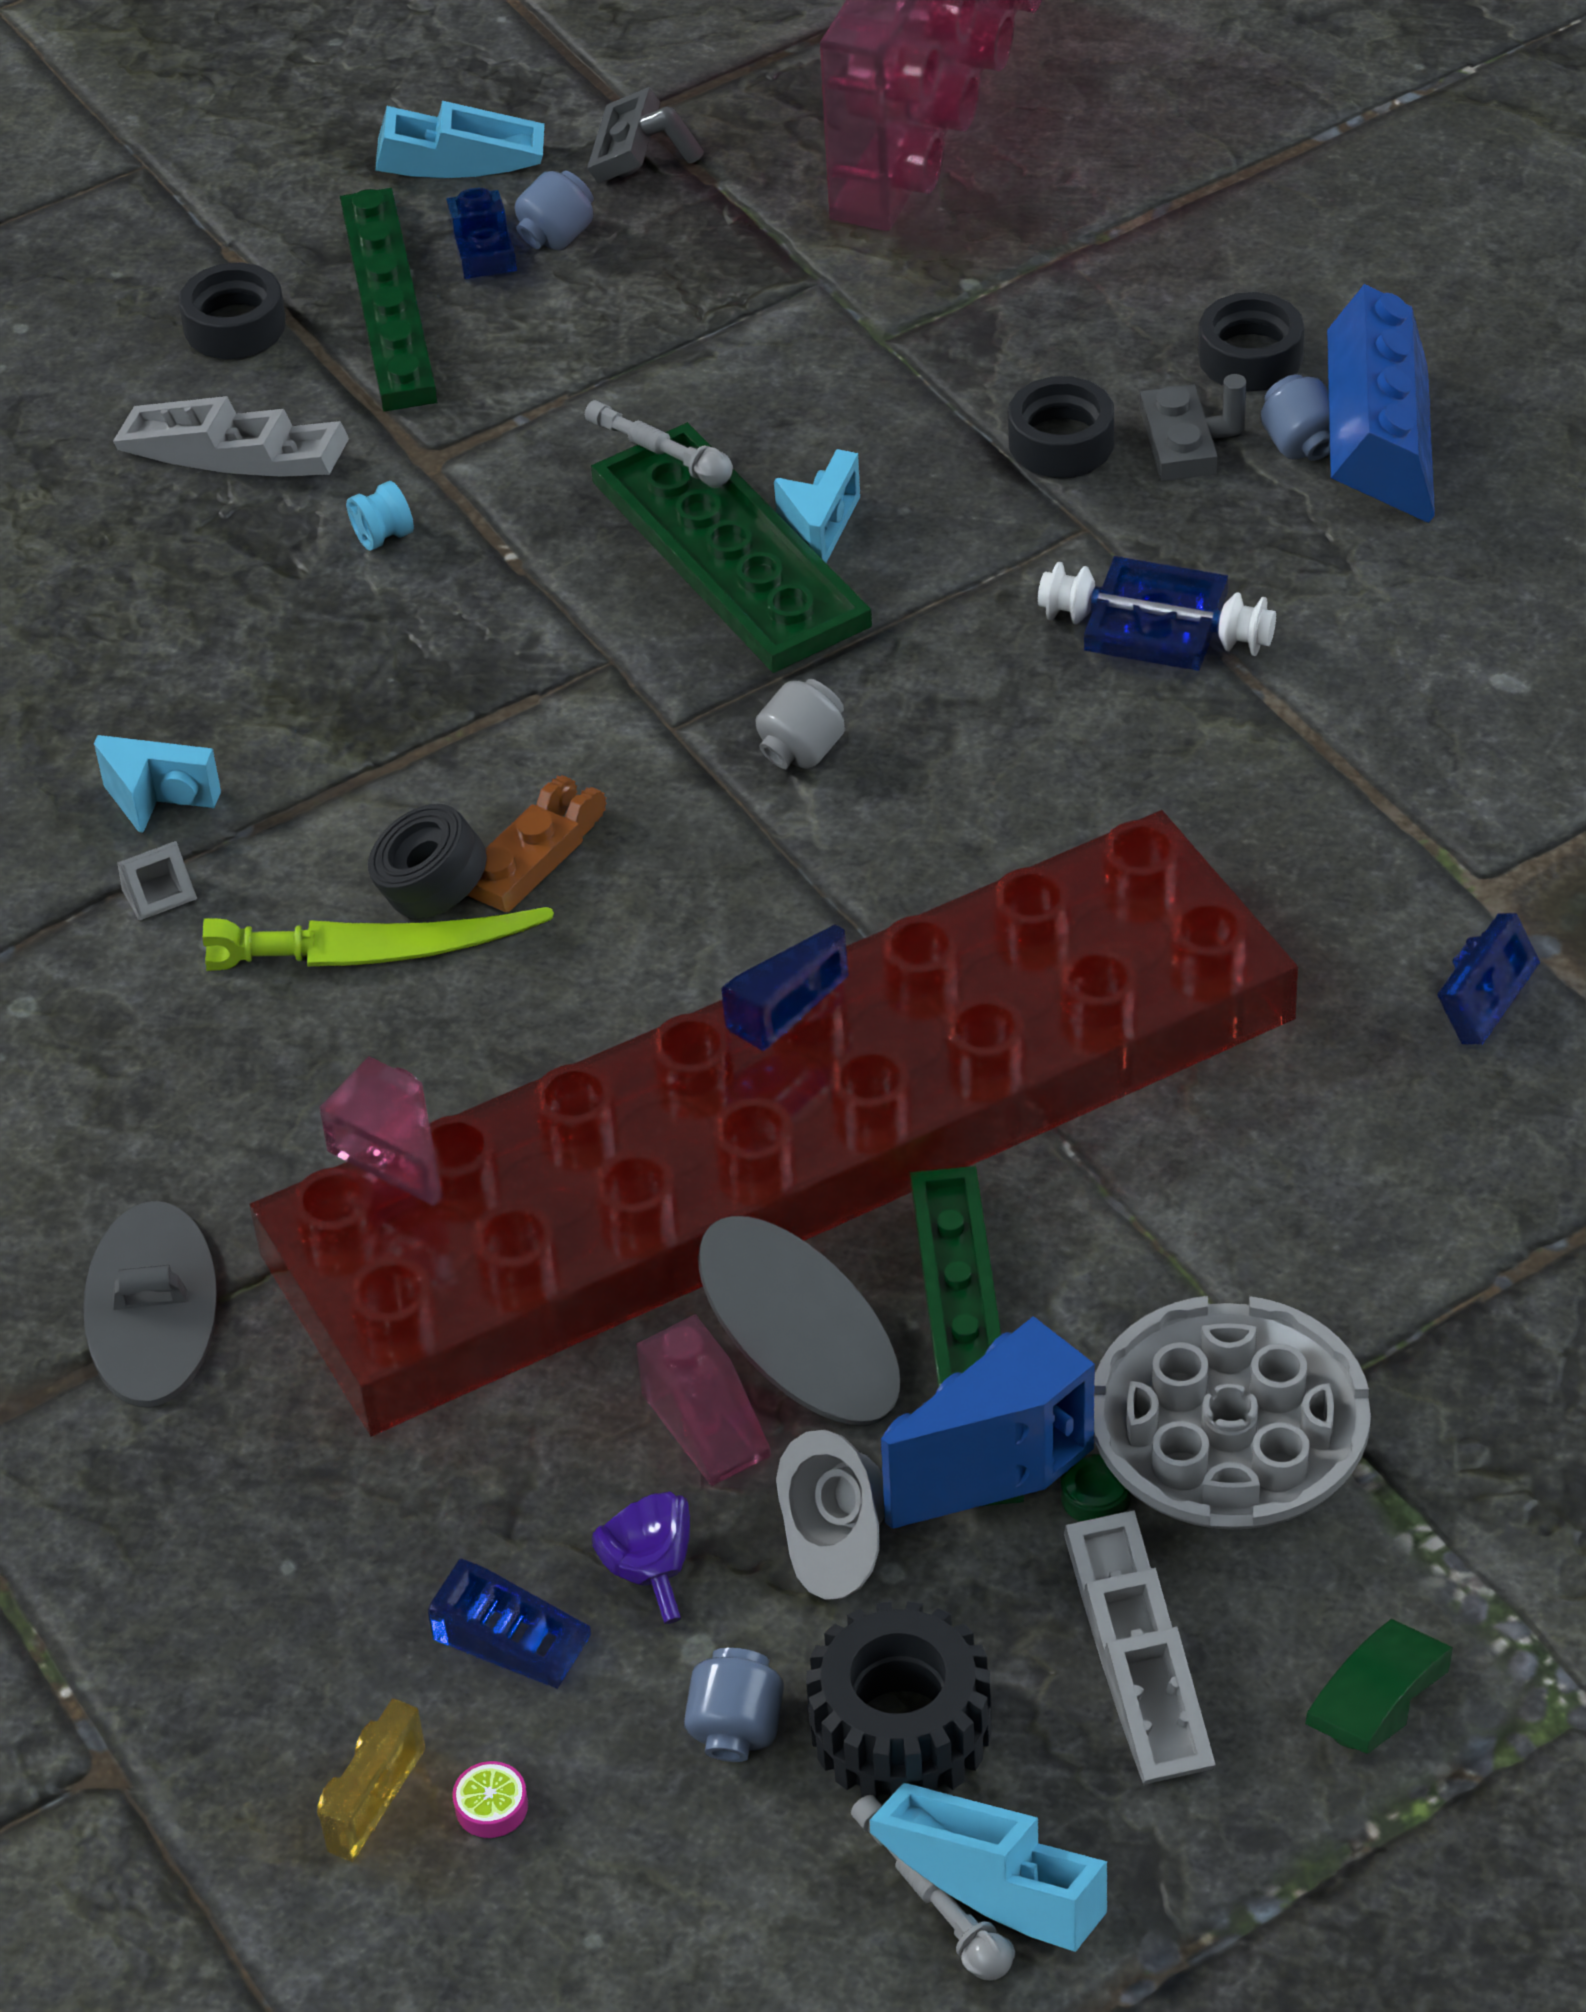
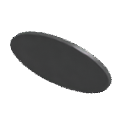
[83,1201,218,1407]
[698,1216,900,1425]

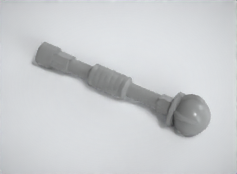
[585,400,733,488]
[851,1795,1015,1981]

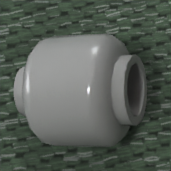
[756,679,845,769]

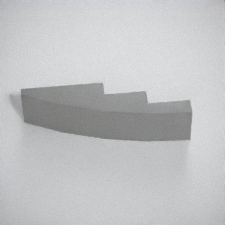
[113,396,349,477]
[1064,1510,1216,1785]

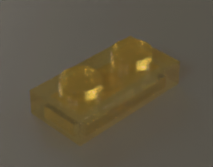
[317,1698,426,1862]

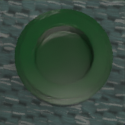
[1061,1454,1131,1522]

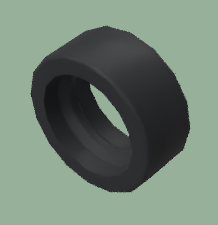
[179,262,286,359]
[1198,292,1305,391]
[1008,376,1114,477]

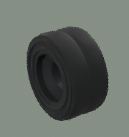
[368,804,487,919]

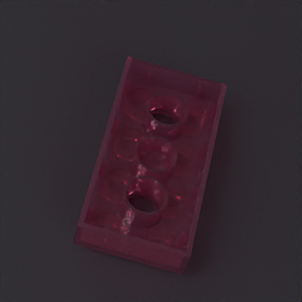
[820,0,1042,231]

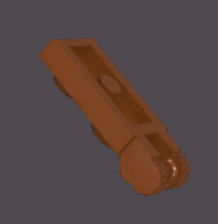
[467,775,607,913]

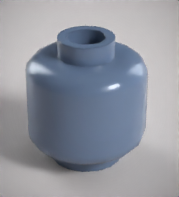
[514,171,594,250]
[1261,374,1330,461]
[684,1648,784,1762]

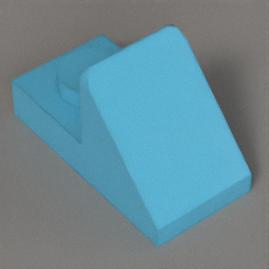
[774,449,860,563]
[94,735,221,833]

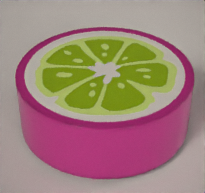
[453,1761,528,1838]

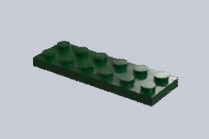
[591,422,872,673]

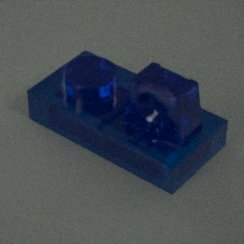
[1437,913,1540,1044]

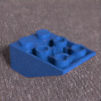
[881,1316,1095,1529]

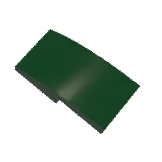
[1305,1619,1453,1754]

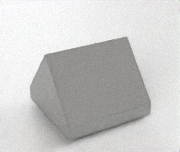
[117,841,197,920]

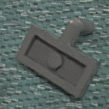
[587,87,704,184]
[1140,374,1246,481]

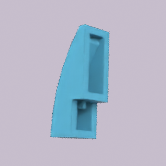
[375,101,544,178]
[870,1783,1107,1952]

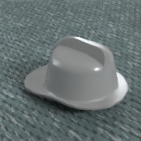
[776,1430,885,1600]

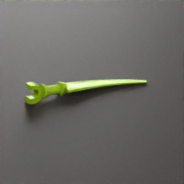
[202,907,554,971]

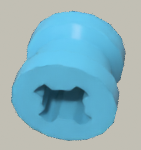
[346,481,414,551]

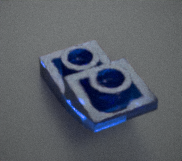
[446,188,517,279]

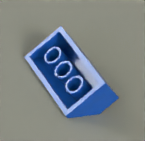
[1327,284,1435,523]

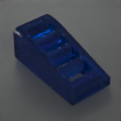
[721,924,849,1051]
[428,1558,592,1689]

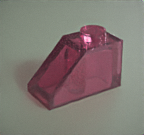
[319,1056,442,1206]
[636,1314,771,1486]

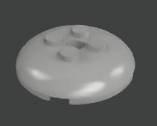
[1094,1296,1371,1530]

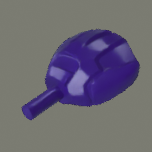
[592,1491,690,1624]

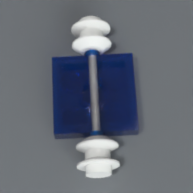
[1038,556,1276,671]

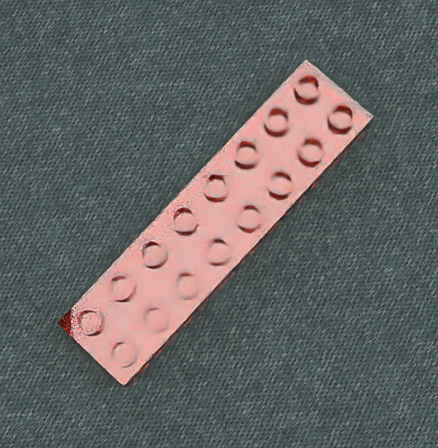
[249,810,1298,1437]

